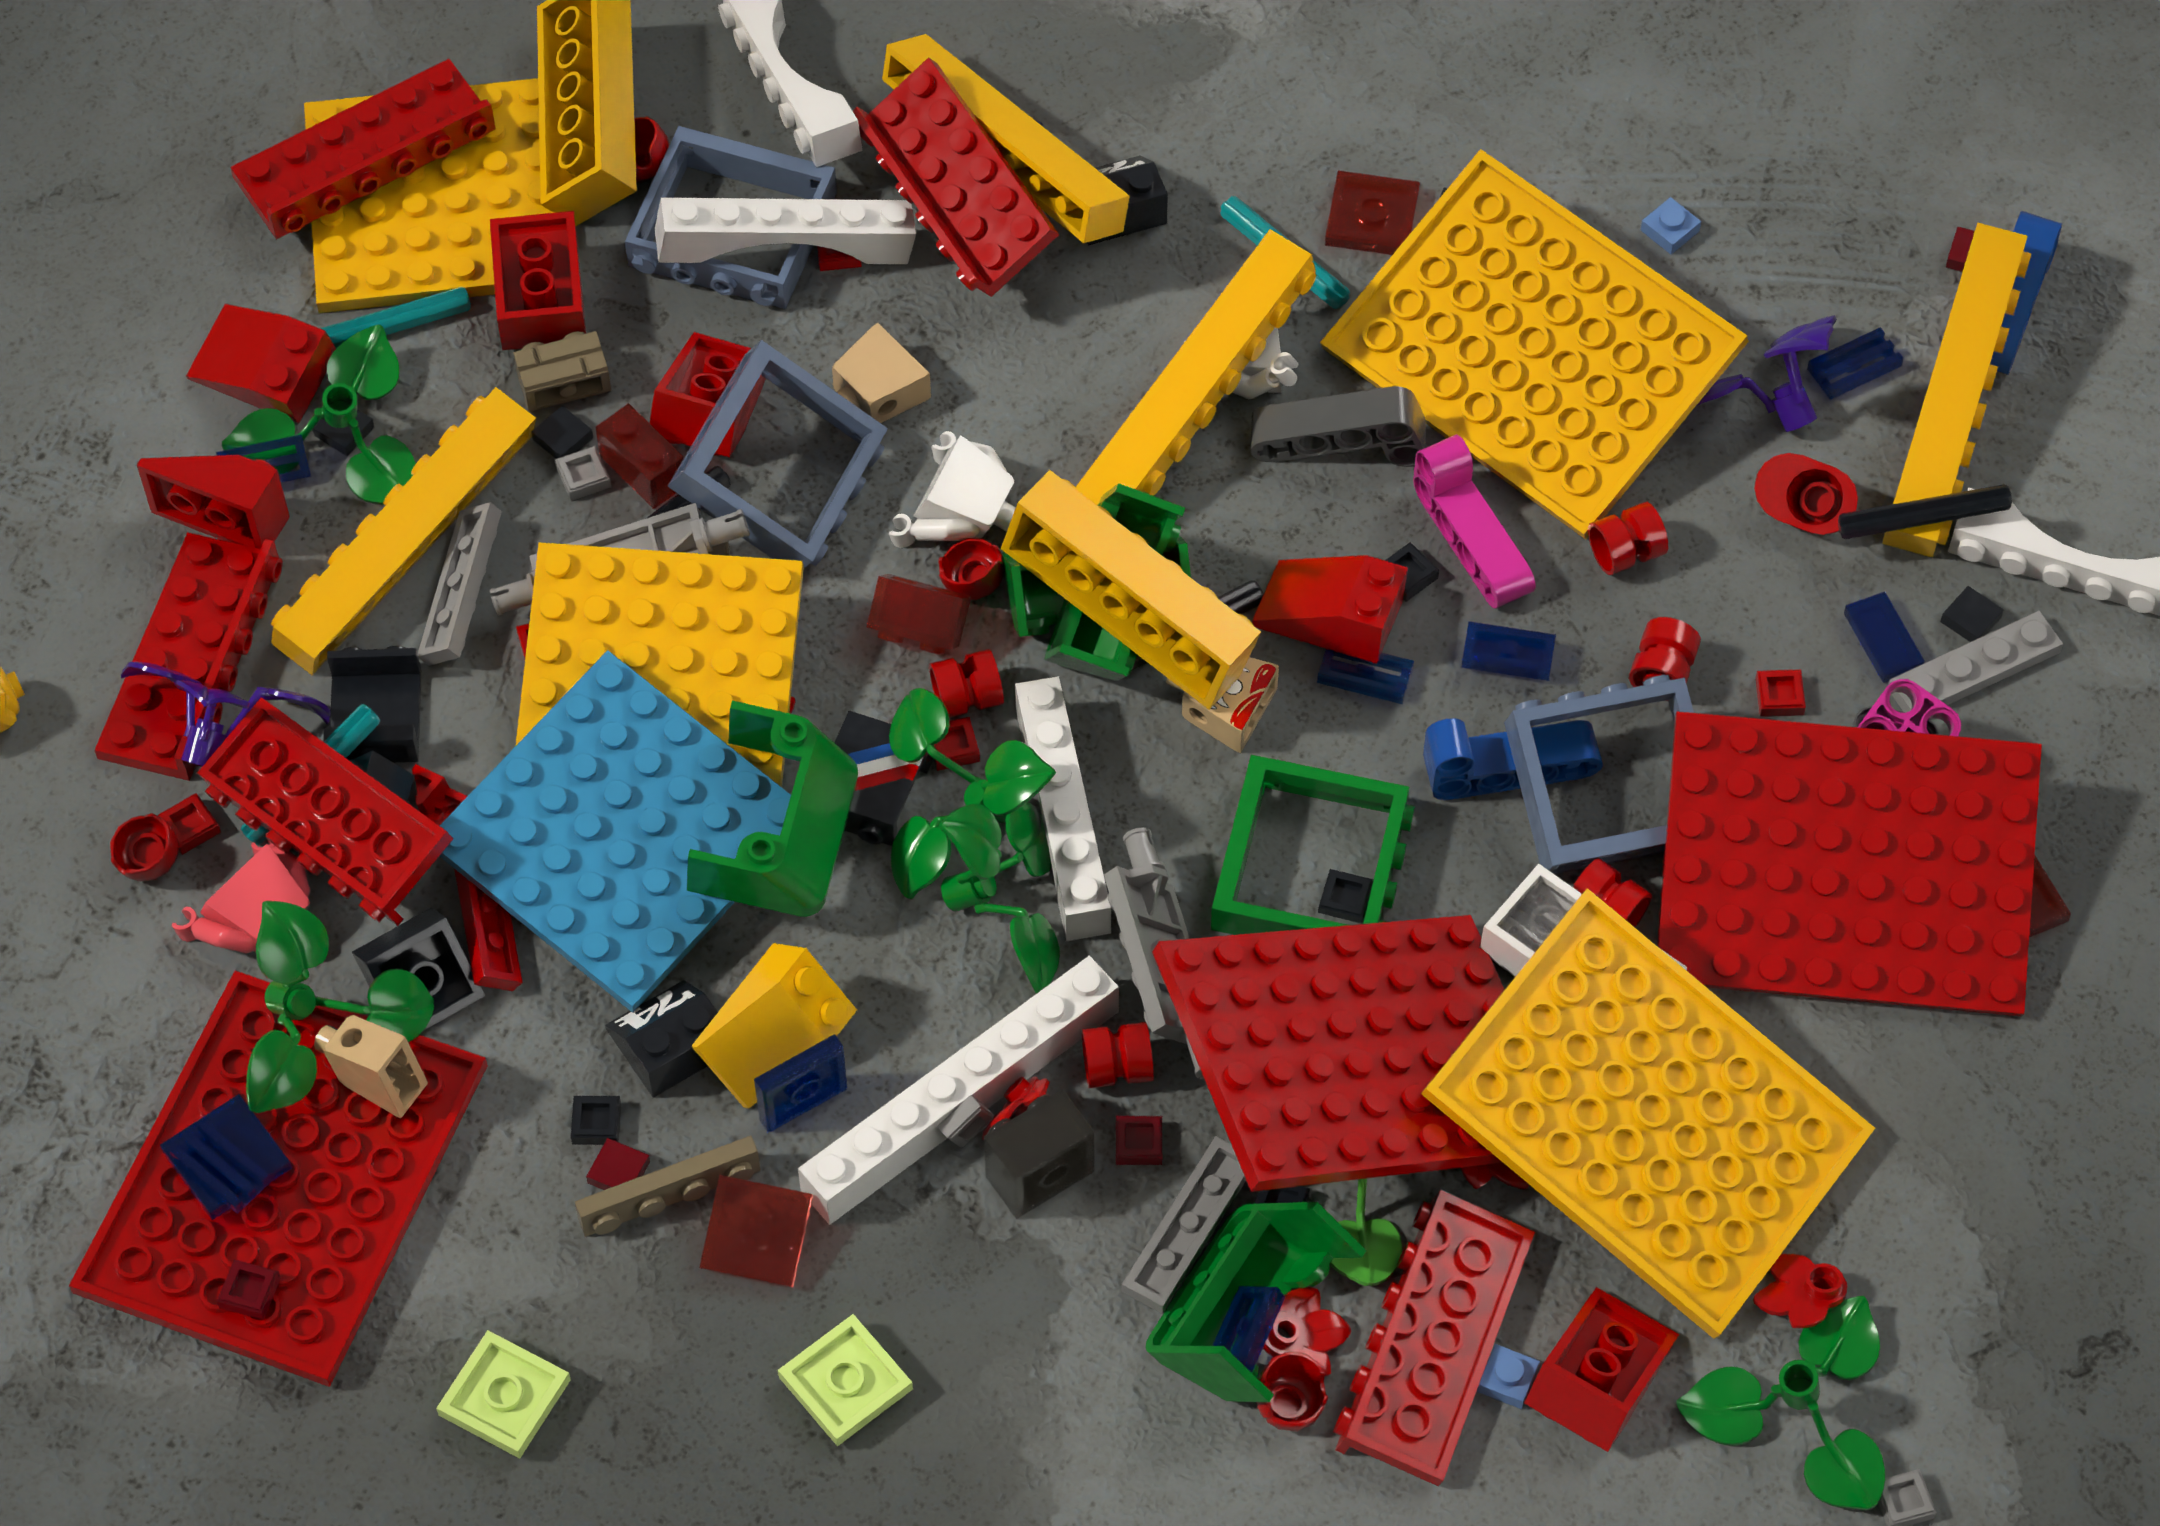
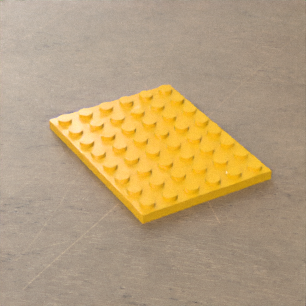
[1320,149,1749,540]
[1421,888,1875,1339]

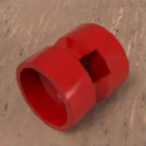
[1588,501,1668,575]
[1628,617,1701,701]
[929,649,1004,718]
[1573,858,1652,927]
[1082,1022,1154,1089]

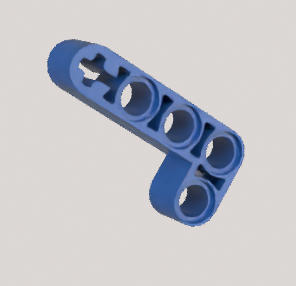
[1990,211,2062,375]
[1423,718,1603,800]

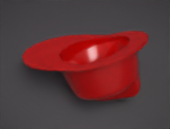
[1754,453,1858,535]

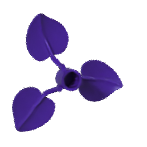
[1696,315,1837,432]
[121,662,331,766]

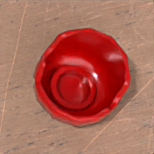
[634,116,670,183]
[938,538,1005,600]
[110,813,179,881]
[1256,1351,1328,1431]

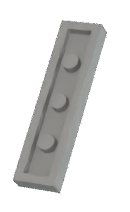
[418,502,502,666]
[1888,611,2063,713]
[1121,1136,1246,1314]

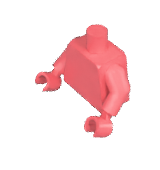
[172,832,310,953]

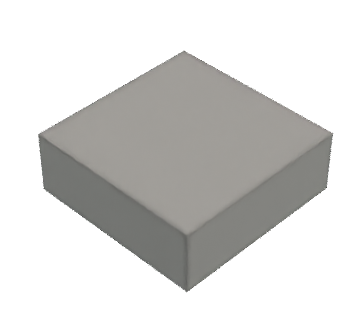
[555,446,611,501]
[937,1095,994,1147]
[1878,1469,1937,1526]

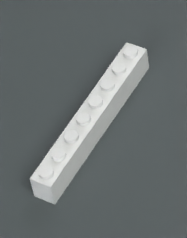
[798,955,1119,1225]

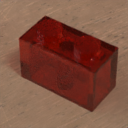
[595,403,684,509]
[866,574,972,655]

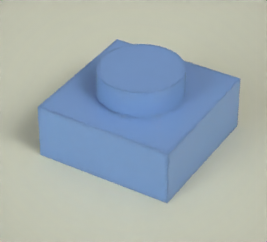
[1641,197,1701,254]
[1477,1344,1540,1409]

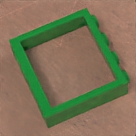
[1211,755,1415,935]

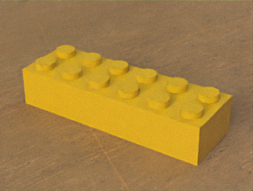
[537,0,637,226]
[1001,470,1261,710]

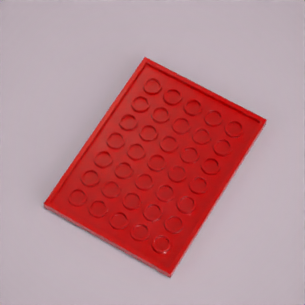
[1657,711,2042,1017]
[1152,915,1505,1192]
[69,970,488,1387]

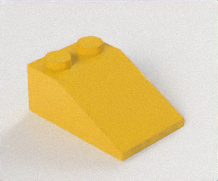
[691,943,857,1108]

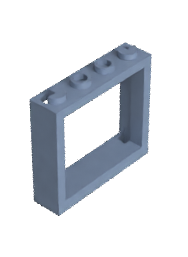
[625,126,837,309]
[668,340,888,568]
[1504,675,1694,874]

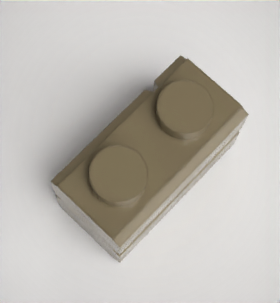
[513,331,612,412]

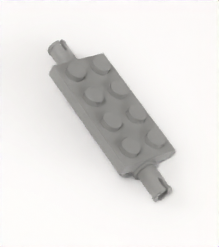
[490,503,750,616]
[1104,827,1204,1079]

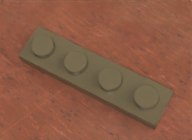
[574,1135,761,1237]

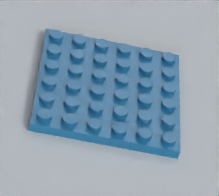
[440,650,791,1013]

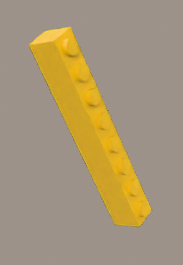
[882,34,1130,244]
[1882,222,2032,558]
[1076,229,1316,505]
[271,387,536,675]

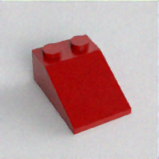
[490,211,586,351]
[186,304,336,424]
[648,332,766,457]
[137,455,290,549]
[1252,555,1408,664]
[1524,1287,1680,1452]

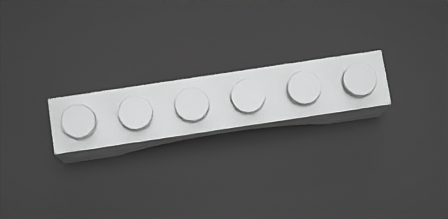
[718,0,863,167]
[655,198,916,264]
[1948,488,2160,616]
[1015,676,1111,941]

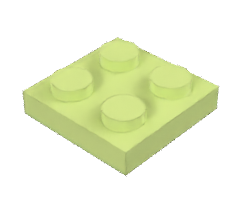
[778,1314,913,1447]
[436,1330,571,1459]

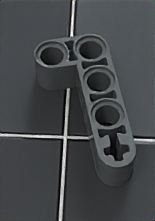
[1251,386,1426,467]

